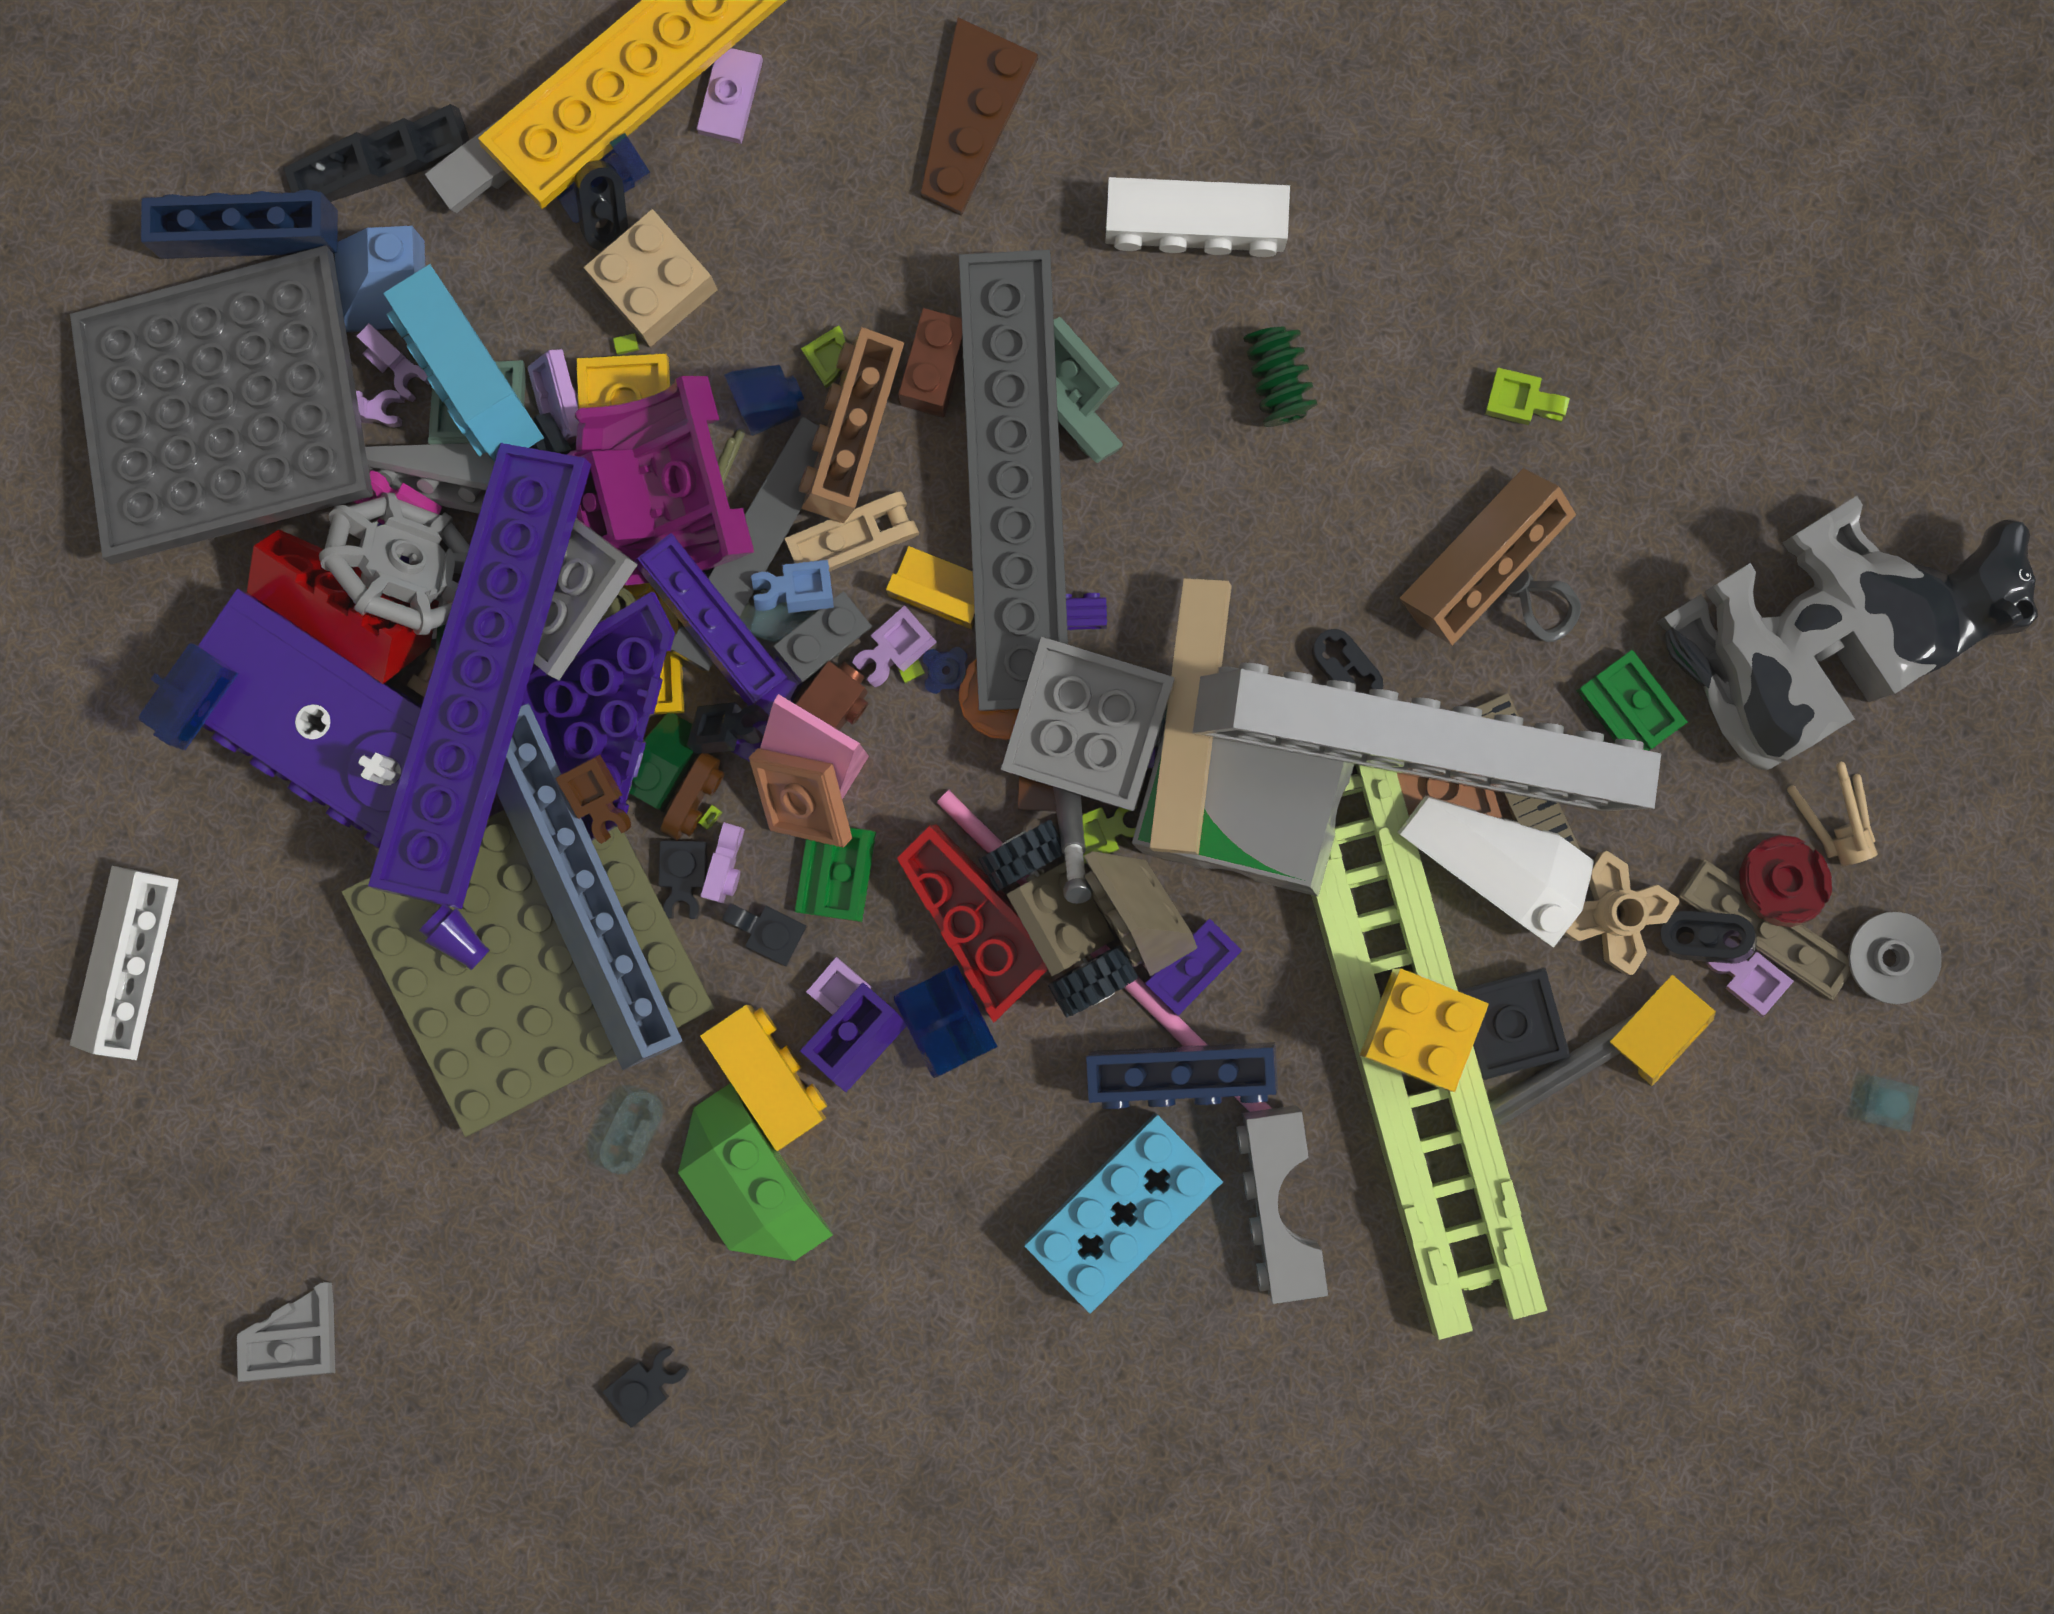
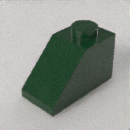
[629,713,697,812]

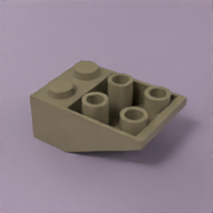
[1084,851,1197,976]

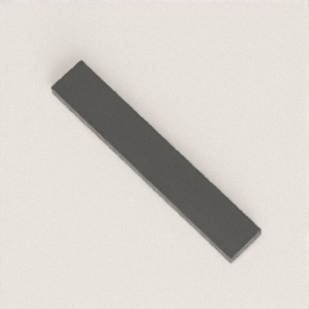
[670,416,818,672]

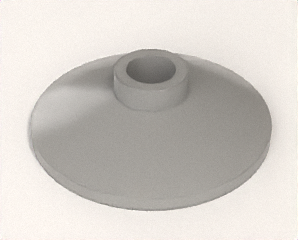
[1848,912,1942,1004]

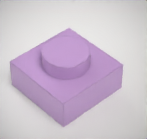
[806,957,872,1015]

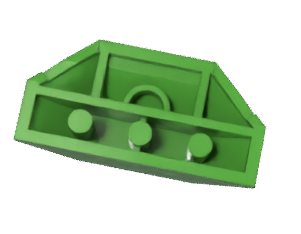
[678,1083,833,1261]

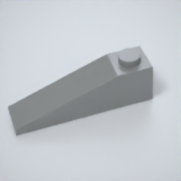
[365,443,494,514]

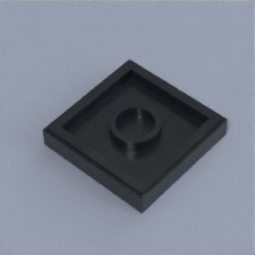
[1458,967,1571,1080]

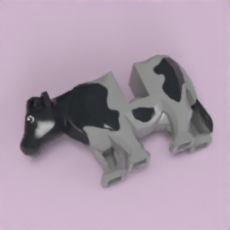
[1657,496,2038,771]

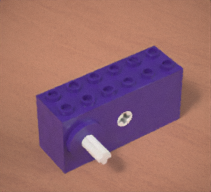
[164,589,422,848]

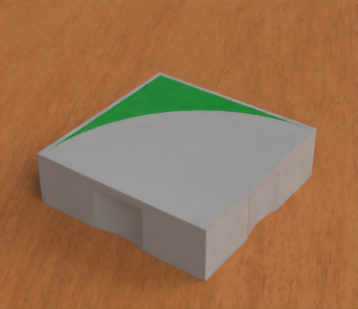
[1132,727,1354,897]

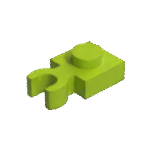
[1082,807,1137,864]

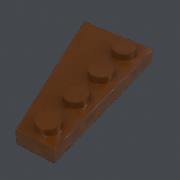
[921,17,1038,216]

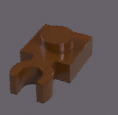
[555,754,631,844]

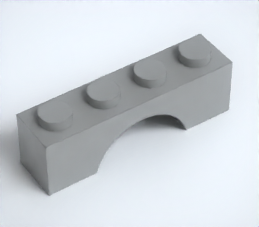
[1236,1105,1328,1304]

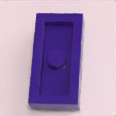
[1145,918,1242,1016]

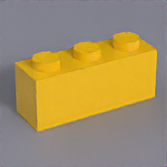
[700,1005,827,1151]

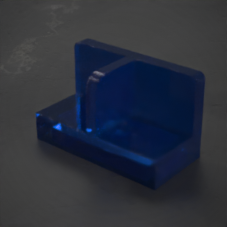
[139,643,239,750]
[894,964,998,1078]

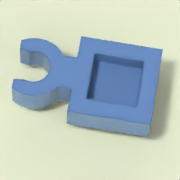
[751,560,834,613]

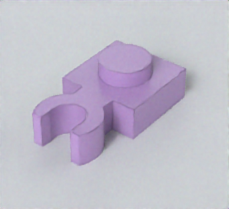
[852,605,937,687]
[700,822,745,903]
[1706,938,1794,1018]

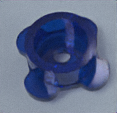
[922,647,967,694]

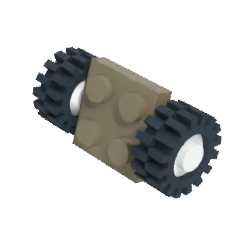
[978,819,1138,1018]

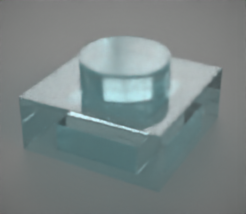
[1860,1076,1920,1132]

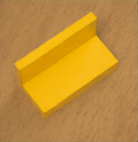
[886,546,975,630]
[1610,975,1716,1086]

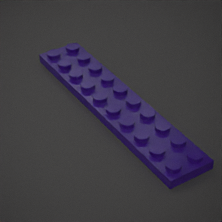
[368,443,591,909]

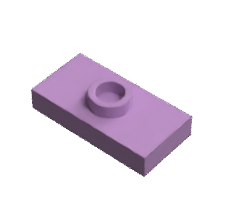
[697,48,763,144]
[528,349,579,446]

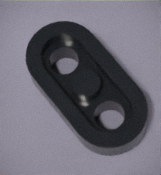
[574,160,628,251]
[1661,911,1757,964]

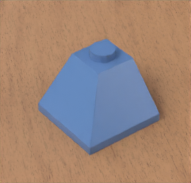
[335,226,425,332]

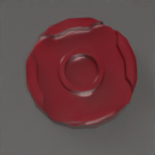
[1739,835,1832,927]

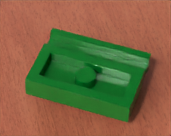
[1576,650,1688,751]
[795,828,876,922]

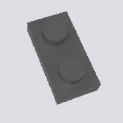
[772,591,872,684]

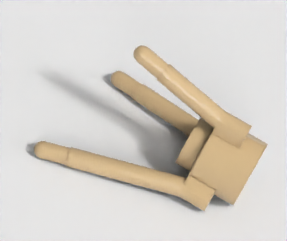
[1787,761,1878,866]

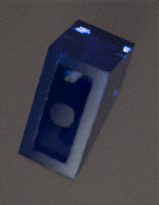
[724,365,805,436]

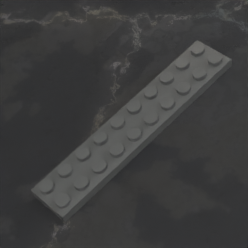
[959,250,1068,711]

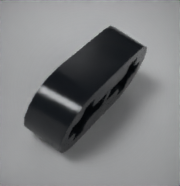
[1312,629,1384,694]

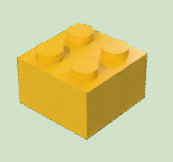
[1359,968,1489,1092]

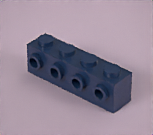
[141,190,338,259]
[1086,1042,1278,1109]

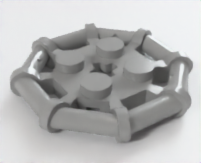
[319,492,470,635]

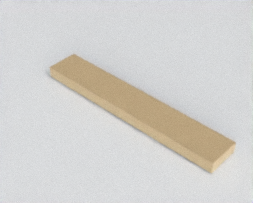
[1150,578,1232,855]

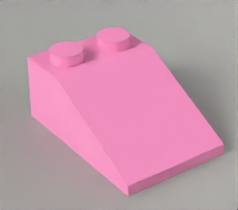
[760,694,869,799]

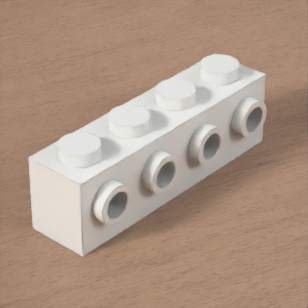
[1105,177,1290,257]
[70,866,179,1060]

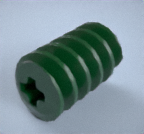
[1243,326,1318,427]

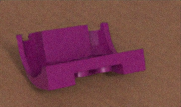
[567,376,754,585]

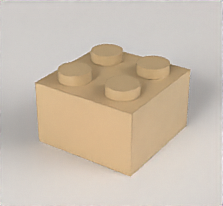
[584,209,718,347]

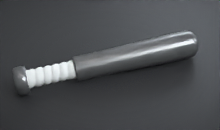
[1053,786,1092,904]

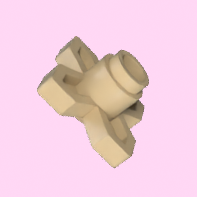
[1564,851,1679,975]

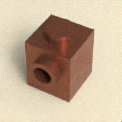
[796,661,869,731]

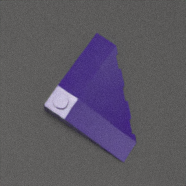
[521,592,675,841]

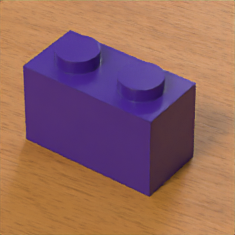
[800,982,908,1092]

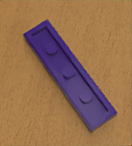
[634,533,787,706]

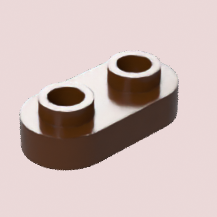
[660,753,724,840]

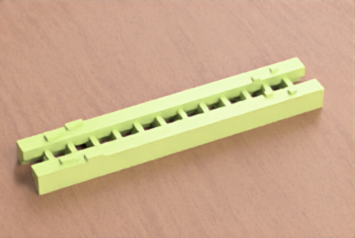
[1311,764,1547,1340]

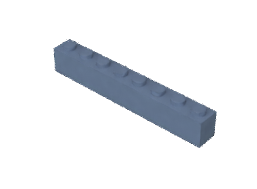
[496,704,682,1070]

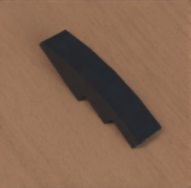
[284,104,470,202]

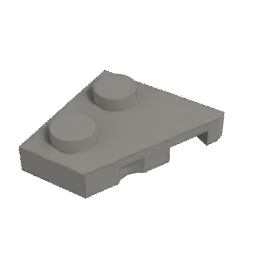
[237,1282,335,1382]

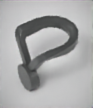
[1505,569,1581,642]

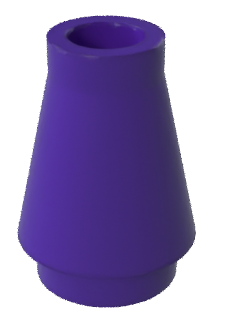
[419,905,490,970]

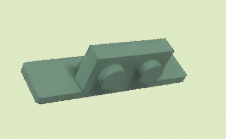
[1054,317,1123,463]

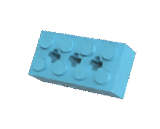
[383,264,544,463]
[1025,1112,1223,1314]

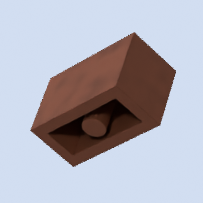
[899,308,963,418]

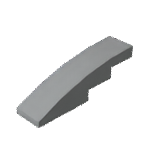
[425,118,511,213]

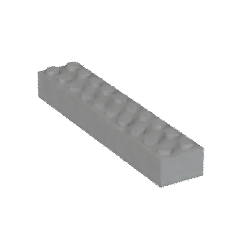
[1193,663,1661,811]

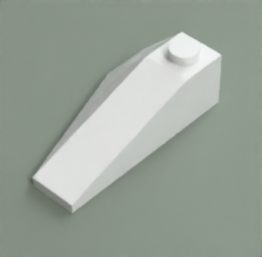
[1398,795,1595,947]

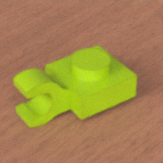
[1485,367,1570,425]

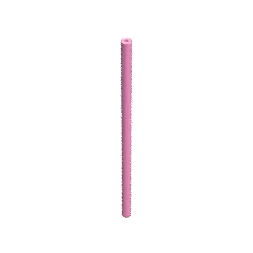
[937,790,1272,1112]

